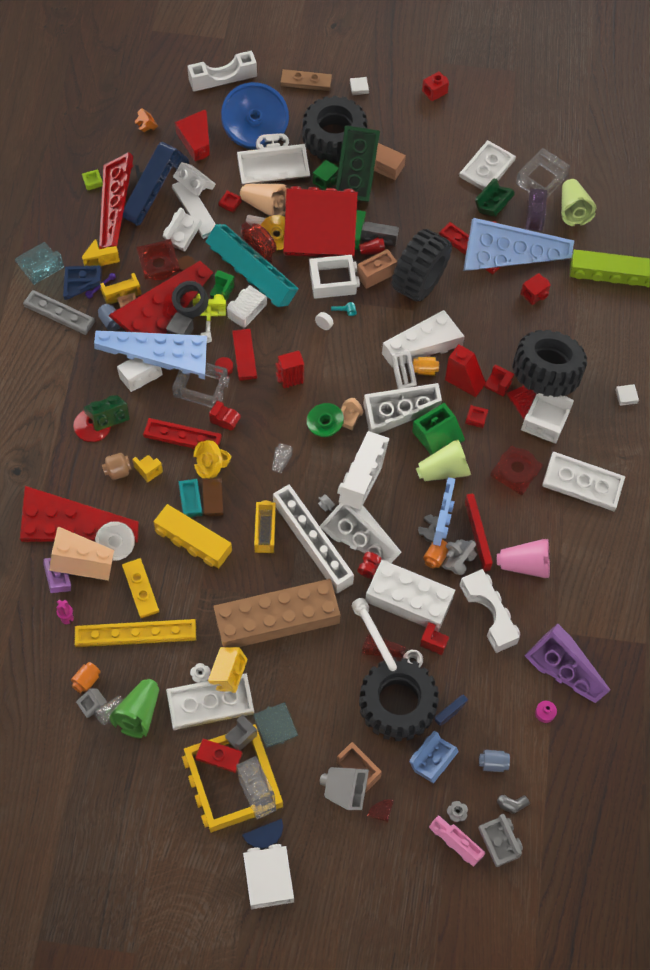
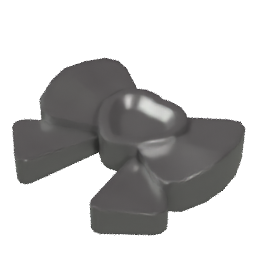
[418,514,446,543]

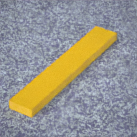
[75,619,196,647]

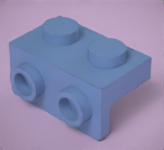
[409,731,459,783]

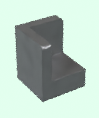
[167,312,194,335]
[225,715,257,751]

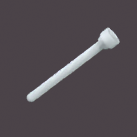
[352,598,397,671]

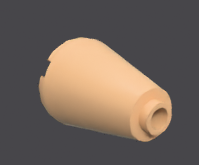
[240,184,289,216]

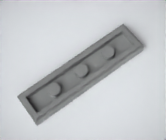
[23,290,95,335]

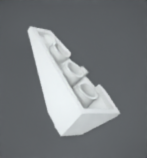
[320,503,401,563]

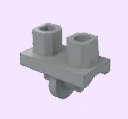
[441,539,477,575]

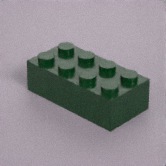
[336,125,380,202]

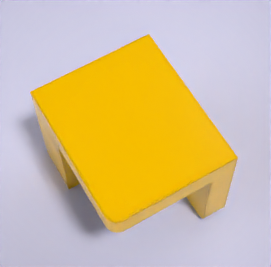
[132,455,163,482]

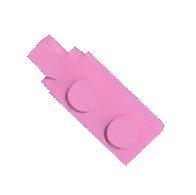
[429,816,485,867]

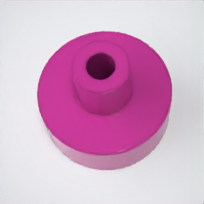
[535,701,557,723]

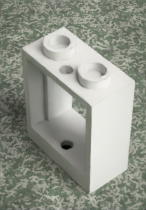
[309,255,360,299]

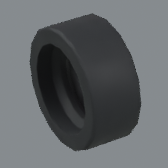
[172,281,209,318]

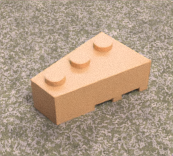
[49,527,114,581]

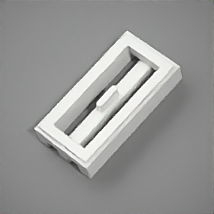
[390,349,417,389]

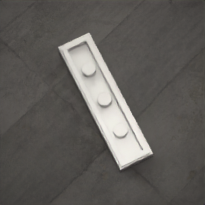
[172,182,215,239]

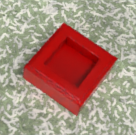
[218,190,242,213]
[465,405,488,428]

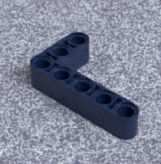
[122,142,189,226]

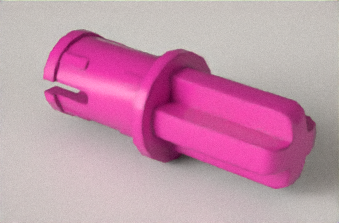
[56,600,74,624]

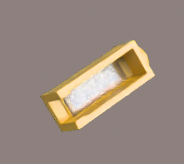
[254,500,276,553]

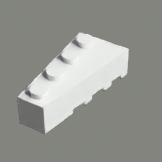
[382,310,465,367]
[363,383,442,434]
[337,431,389,510]

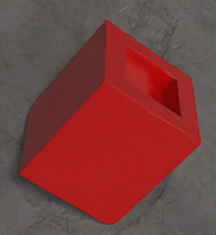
[485,364,514,397]
[420,622,449,655]

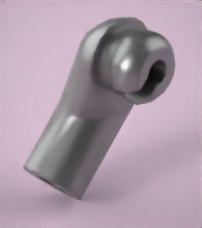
[497,795,530,813]

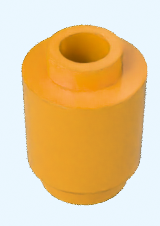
[413,356,439,376]

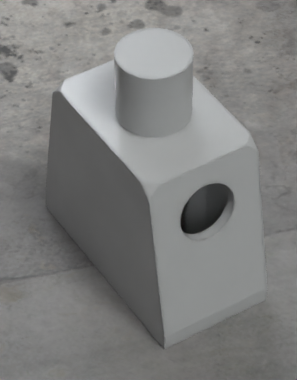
[320,767,369,810]

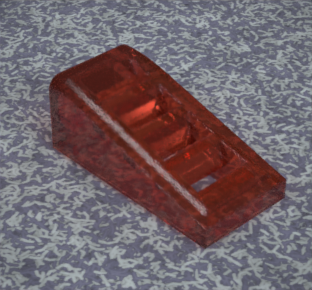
[362,634,406,657]

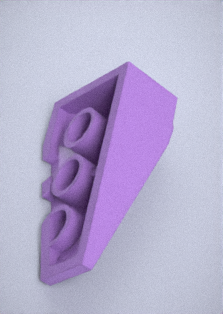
[525,624,610,703]

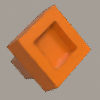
[135,108,158,132]

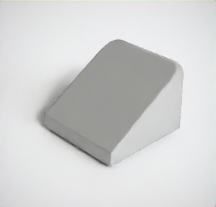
[76,689,108,718]

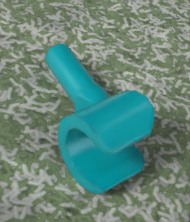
[331,302,357,316]

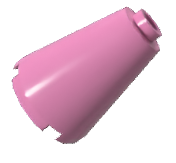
[497,539,550,578]

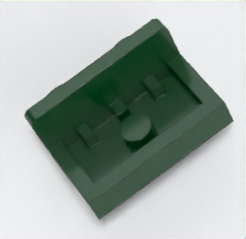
[475,178,515,217]
[84,395,130,431]

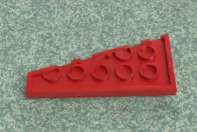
[109,261,213,334]
[20,486,139,542]

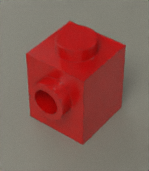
[422,71,449,101]
[520,273,551,305]

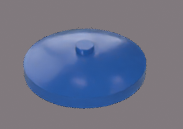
[221,82,289,150]

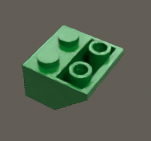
[412,403,465,455]

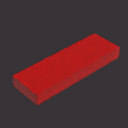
[232,329,257,381]

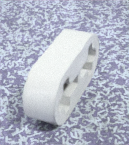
[256,134,289,149]

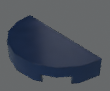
[434,695,468,726]
[242,819,283,850]

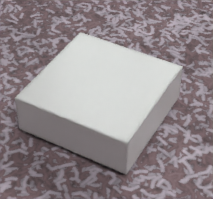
[350,77,369,95]
[615,384,639,406]

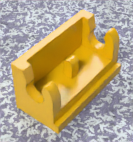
[100,273,141,304]
[208,647,248,693]

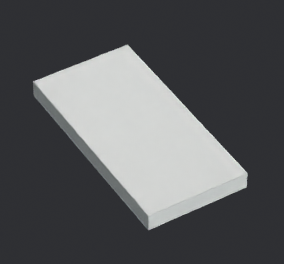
[542,451,625,511]
[166,673,254,730]

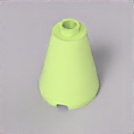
[561,179,596,226]
[416,440,471,481]

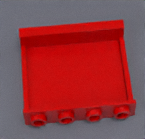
[283,186,358,259]

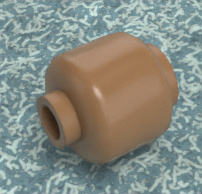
[102,453,132,480]

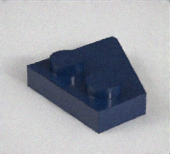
[63,265,102,300]

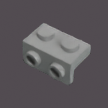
[478,814,523,867]

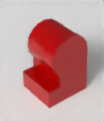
[209,401,241,430]

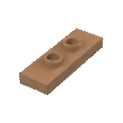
[281,69,332,91]

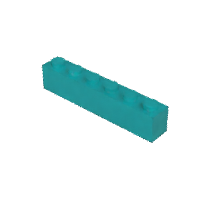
[206,224,299,307]

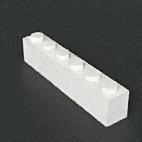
[273,484,354,594]

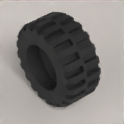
[302,96,367,162]
[392,229,452,301]
[512,330,587,397]
[359,658,439,741]

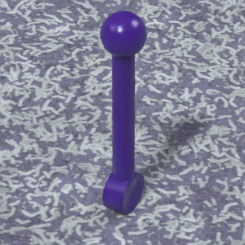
[85,273,116,299]

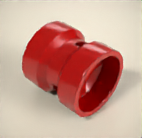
[357,552,383,579]

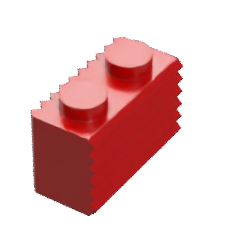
[275,350,304,388]

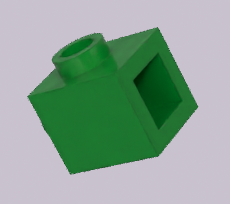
[313,160,339,190]

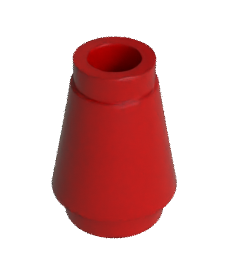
[359,237,385,255]

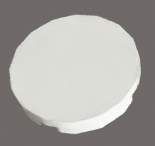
[95,522,135,560]

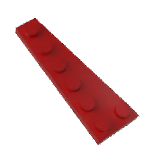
[99,152,133,250]

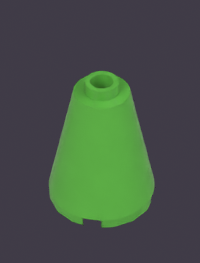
[109,679,159,738]

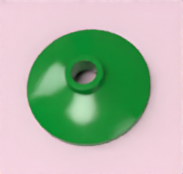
[307,403,344,437]

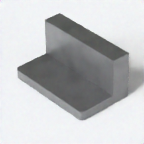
[361,222,399,246]

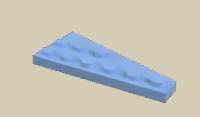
[463,218,574,271]
[94,331,207,380]

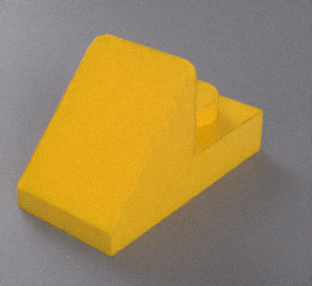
[82,239,120,266]

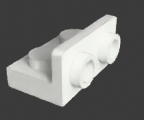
[173,162,216,196]
[163,208,202,252]

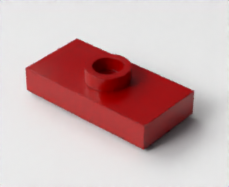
[195,738,243,773]

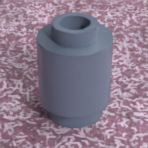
[98,304,121,331]
[479,750,510,772]

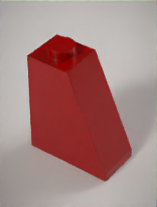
[175,110,210,162]
[445,344,486,398]

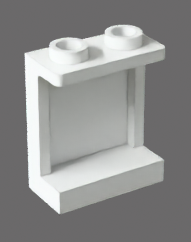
[521,393,574,444]
[243,844,294,909]

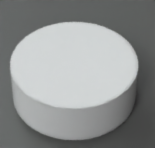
[315,312,334,330]

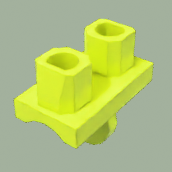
[193,294,226,321]

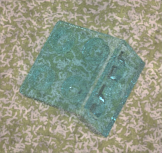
[15,242,64,285]

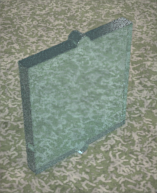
[253,702,298,748]

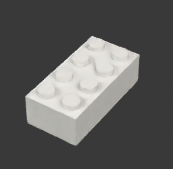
[365,560,455,632]

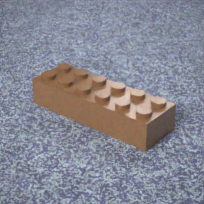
[214,579,341,647]

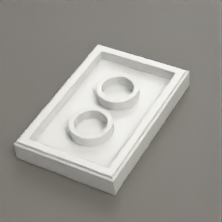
[459,140,516,190]

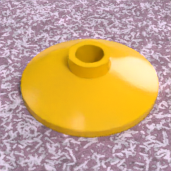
[259,215,285,250]

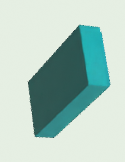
[178,479,203,517]

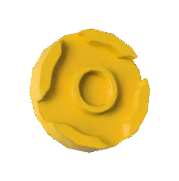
[194,440,231,479]

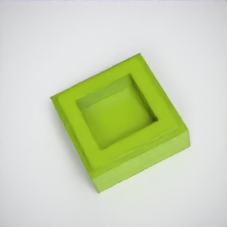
[82,169,103,190]

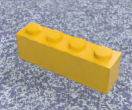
[154,504,232,569]

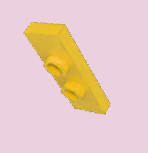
[122,558,159,619]

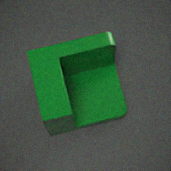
[210,270,235,301]

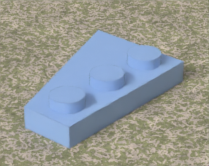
[433,477,456,546]

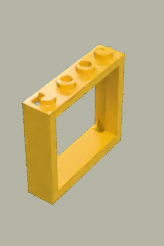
[182,724,283,833]

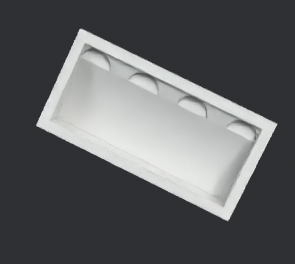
[237,144,310,185]

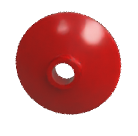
[74,411,111,442]

